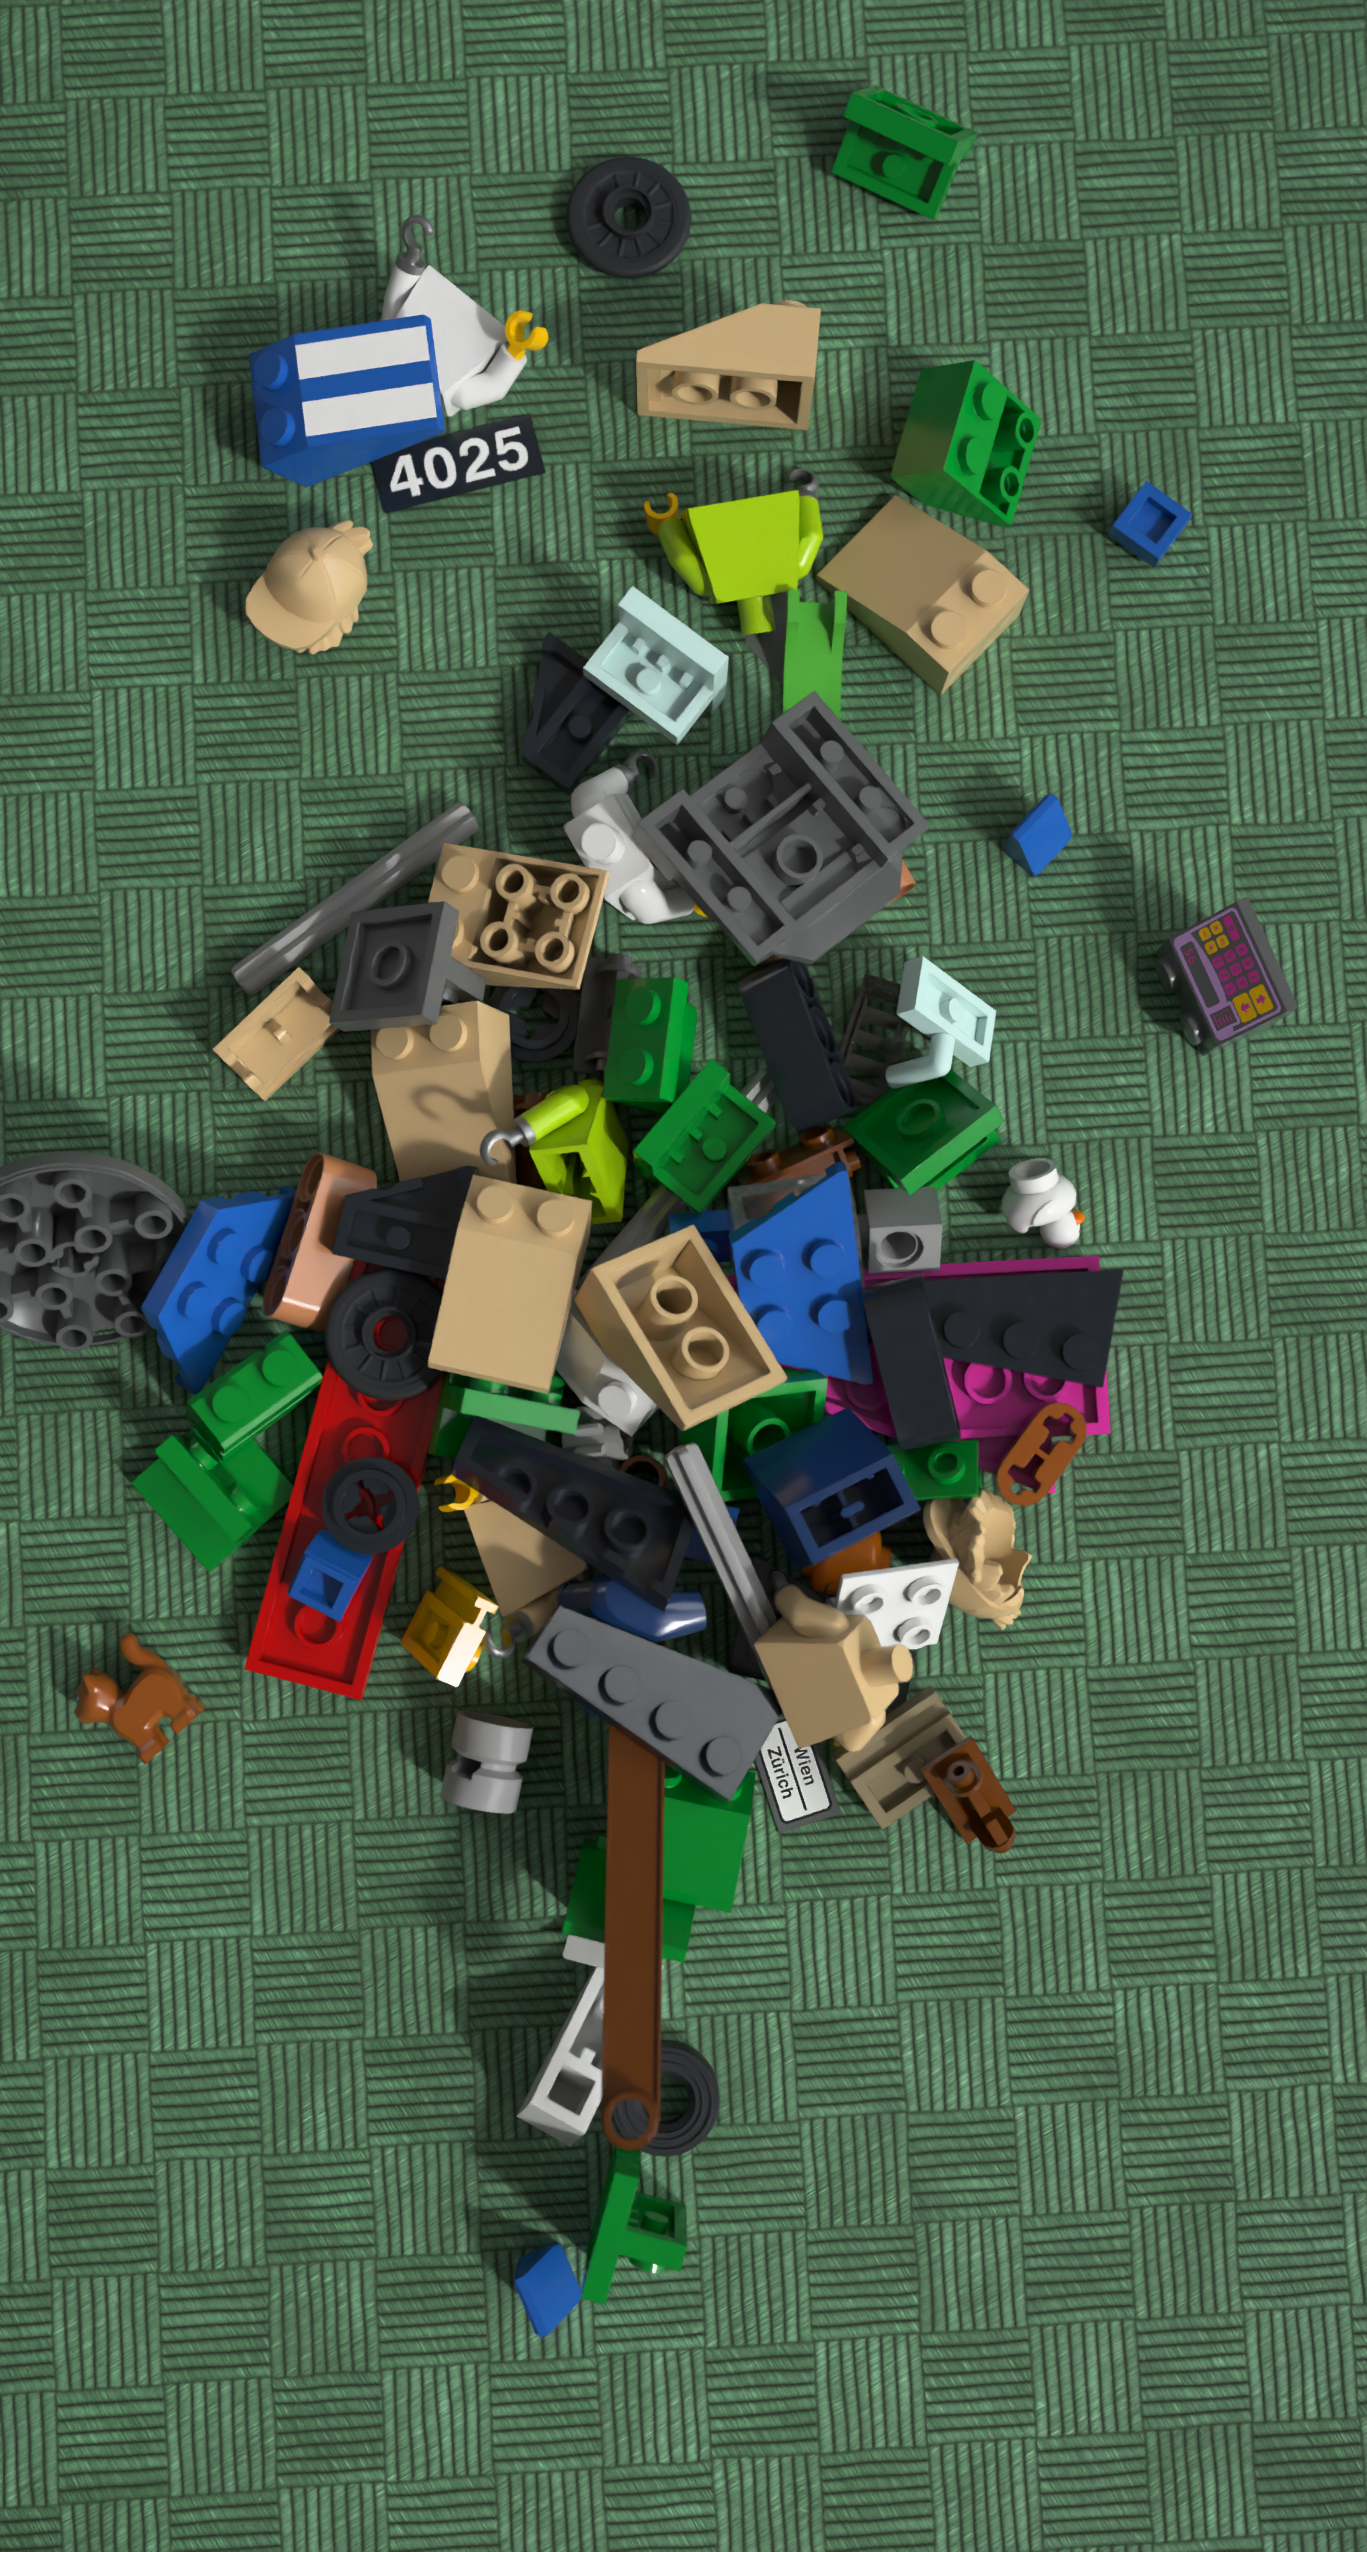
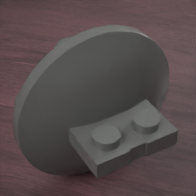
[0,1151,192,1351]

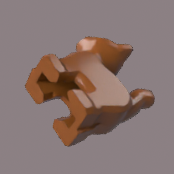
[74,1633,207,1764]

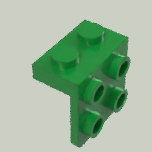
[602,977,697,1117]

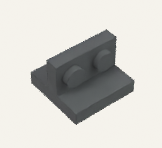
[329,901,487,1032]

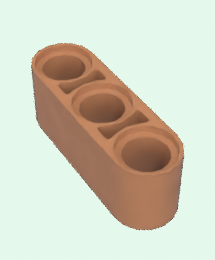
[262,1151,377,1333]

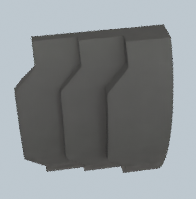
[631,691,930,966]

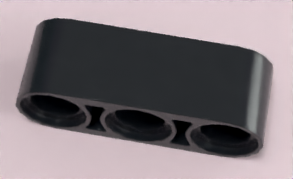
[738,957,857,1133]
[862,1274,961,1451]

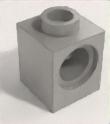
[853,1187,942,1274]

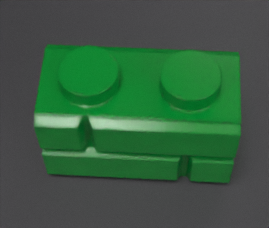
[186,1330,323,1461]

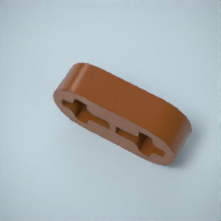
[993,1403,1087,1506]

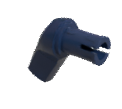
[556,1573,707,1643]

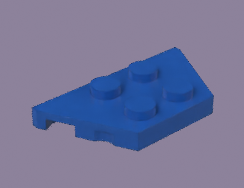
[729,1162,873,1385]
[141,1186,297,1395]

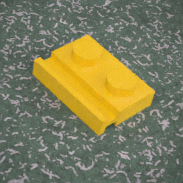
[400,1566,499,1687]

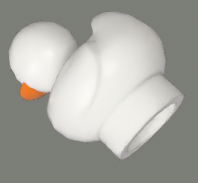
[1002,1158,1085,1249]

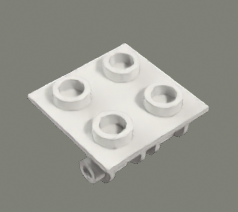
[825,1558,959,1649]

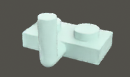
[886,957,996,1089]

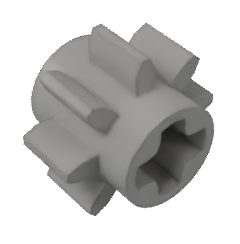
[562,1405,634,1470]

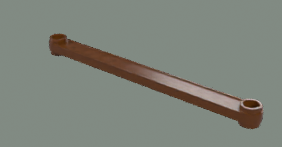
[601,1455,669,2150]

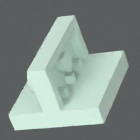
[583,586,729,745]

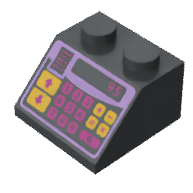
[1155,897,1298,1056]

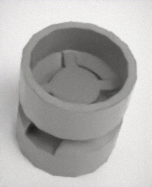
[440,1711,534,1814]

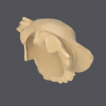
[246,519,373,654]
[923,1490,1032,1630]

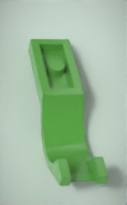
[782,589,847,720]

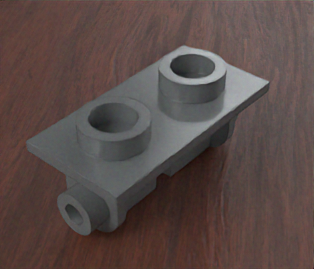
[571,954,642,1077]

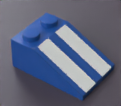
[248,314,445,488]

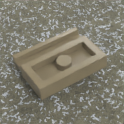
[832,1685,966,1830]

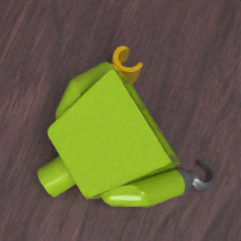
[644,468,823,636]
[479,1079,628,1226]

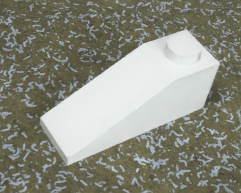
[555,1289,659,1437]
[517,1965,664,2146]

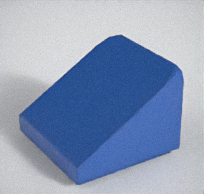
[1003,793,1071,876]
[286,1529,373,1622]
[514,2242,581,2338]

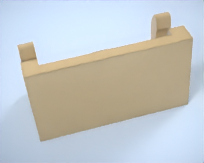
[213,967,340,1101]

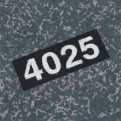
[372,414,546,514]

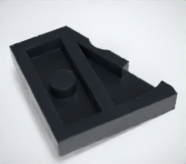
[522,632,633,796]
[332,1165,478,1280]

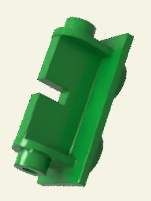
[886,1440,984,1500]

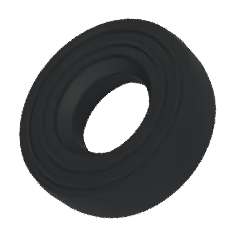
[613,2040,720,2157]

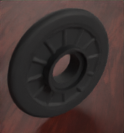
[566,157,691,279]
[324,1268,445,1401]

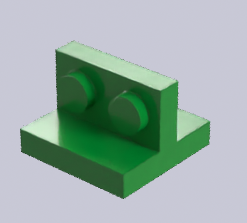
[831,85,978,220]
[633,1058,776,1217]
[842,1069,1005,1196]
[428,1369,580,1459]
[131,1427,294,1572]
[581,2136,687,2305]

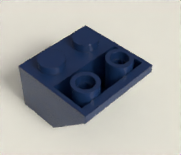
[741,1407,921,1571]

